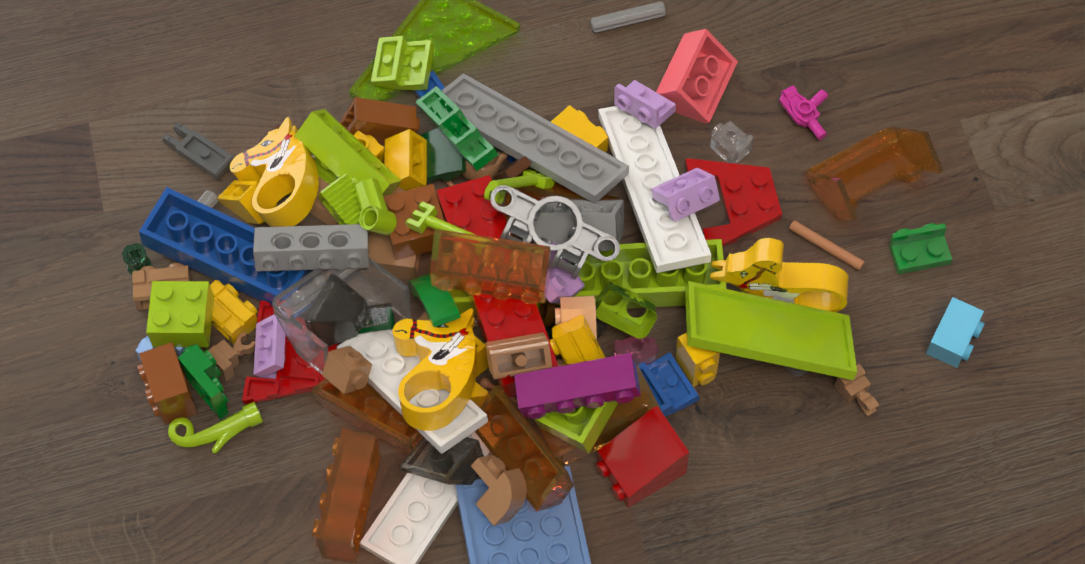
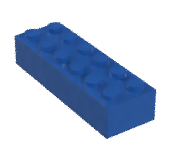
[139,187,314,311]

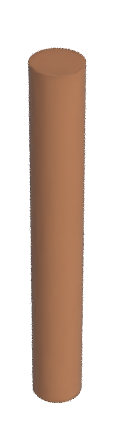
[789,220,865,271]

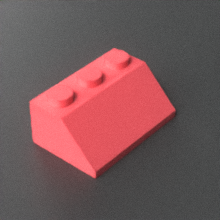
[656,29,738,124]

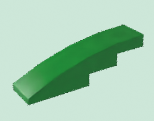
[416,86,498,171]

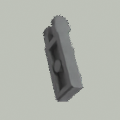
[162,123,234,180]

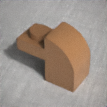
[471,454,527,526]

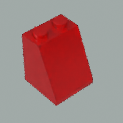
[595,406,689,508]

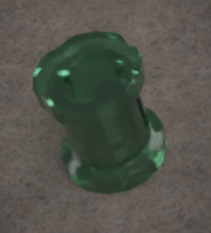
[122,243,151,275]

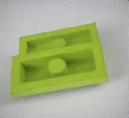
[371,36,435,90]

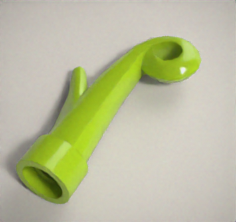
[168,402,263,454]

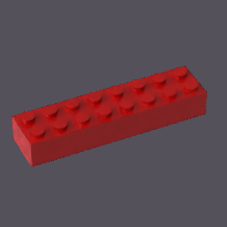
[436,175,559,399]

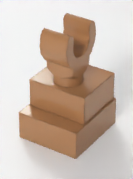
[208,332,255,382]
[834,364,879,416]

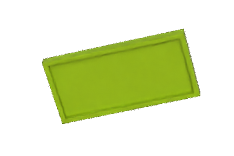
[685,281,857,380]

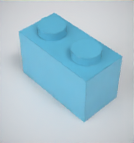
[926,297,985,368]

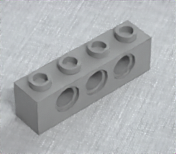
[253,224,369,271]

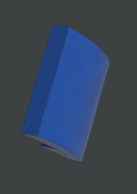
[633,352,700,416]

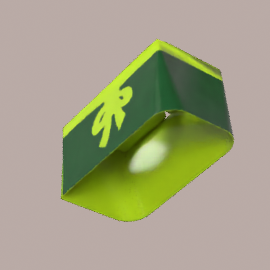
[595,279,657,339]

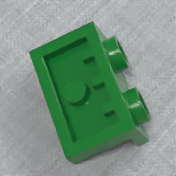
[888,223,952,275]

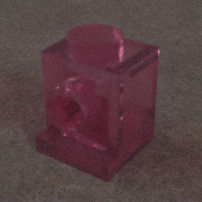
[613,336,659,365]

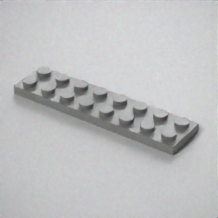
[442,73,629,204]

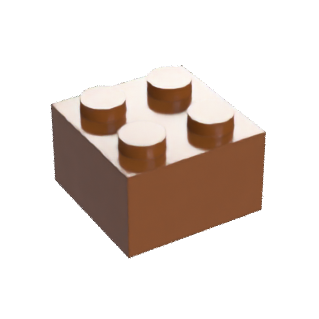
[383,184,449,260]
[137,342,198,425]

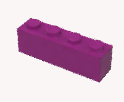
[514,353,641,419]

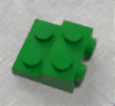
[178,344,229,421]

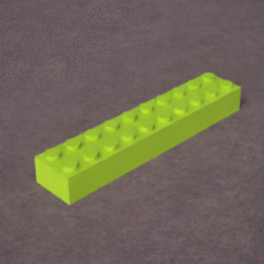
[443,239,726,316]

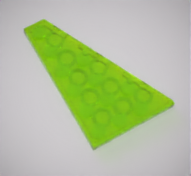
[349,0,521,101]

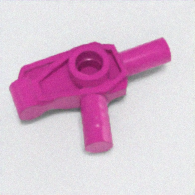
[779,85,828,140]

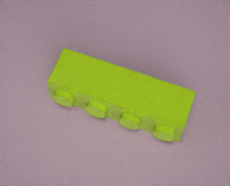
[295,109,401,196]

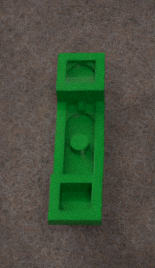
[407,271,461,327]

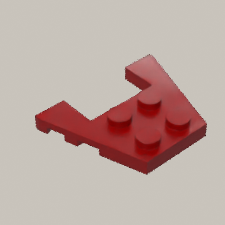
[685,158,782,246]
[242,300,340,405]

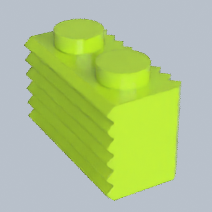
[318,173,361,225]

